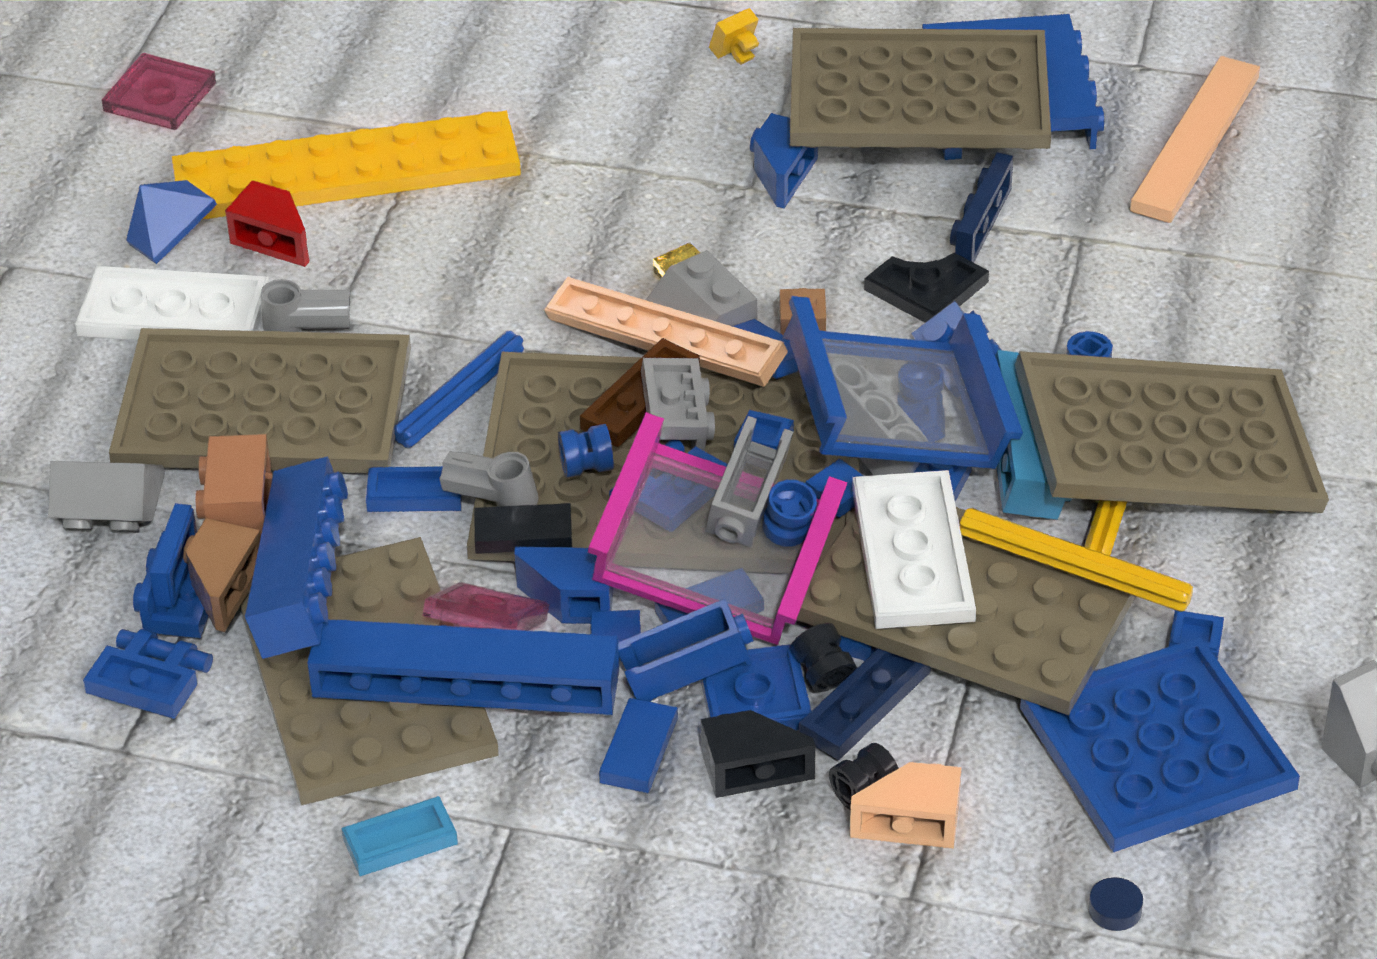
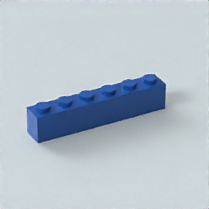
[245,456,348,659]
[307,619,619,715]

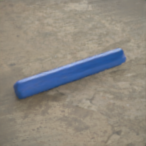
[395,331,524,448]

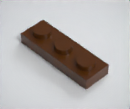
[580,338,700,448]

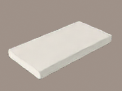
[75,266,269,340]
[852,470,976,629]

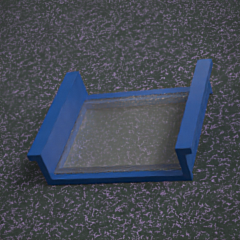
[782,296,1023,469]

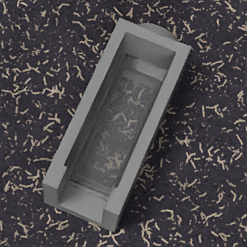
[705,416,793,547]

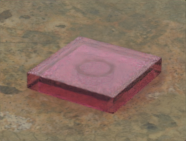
[101,53,216,130]
[422,582,550,631]

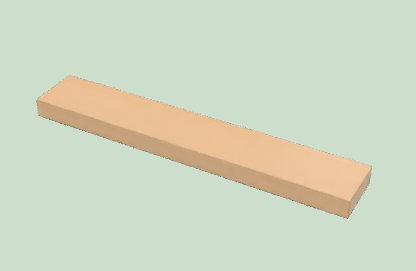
[1130,56,1260,223]
[544,277,788,387]

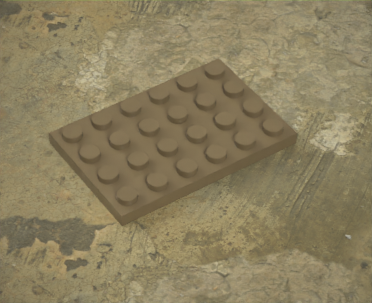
[790,28,1051,150]
[109,328,411,473]
[1015,351,1329,513]
[797,507,1136,715]
[239,537,499,806]

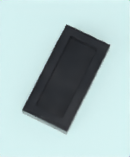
[474,503,572,554]

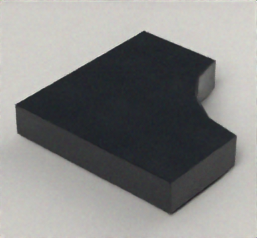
[864,253,989,323]

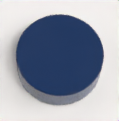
[1089,877,1143,931]

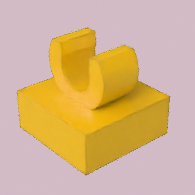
[709,8,759,65]

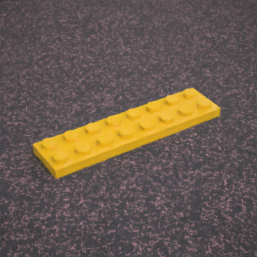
[172,110,521,220]

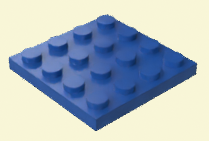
[1020,637,1300,853]

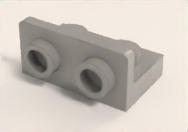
[641,358,715,451]

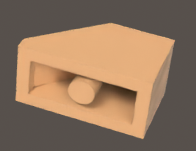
[850,762,962,849]

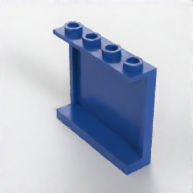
[922,14,1104,160]

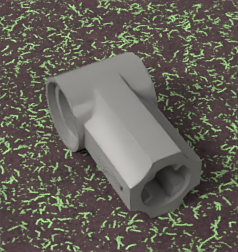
[261,279,350,332]
[440,451,539,507]

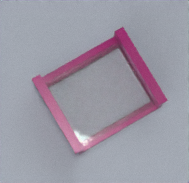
[588,412,847,645]

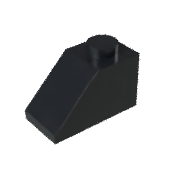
[701,710,815,798]

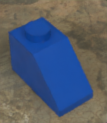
[750,113,818,209]

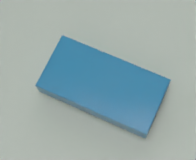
[341,796,458,877]

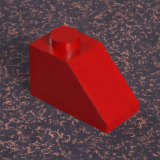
[225,180,309,267]

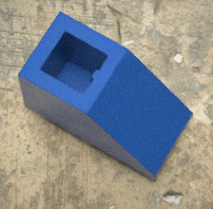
[514,547,614,624]

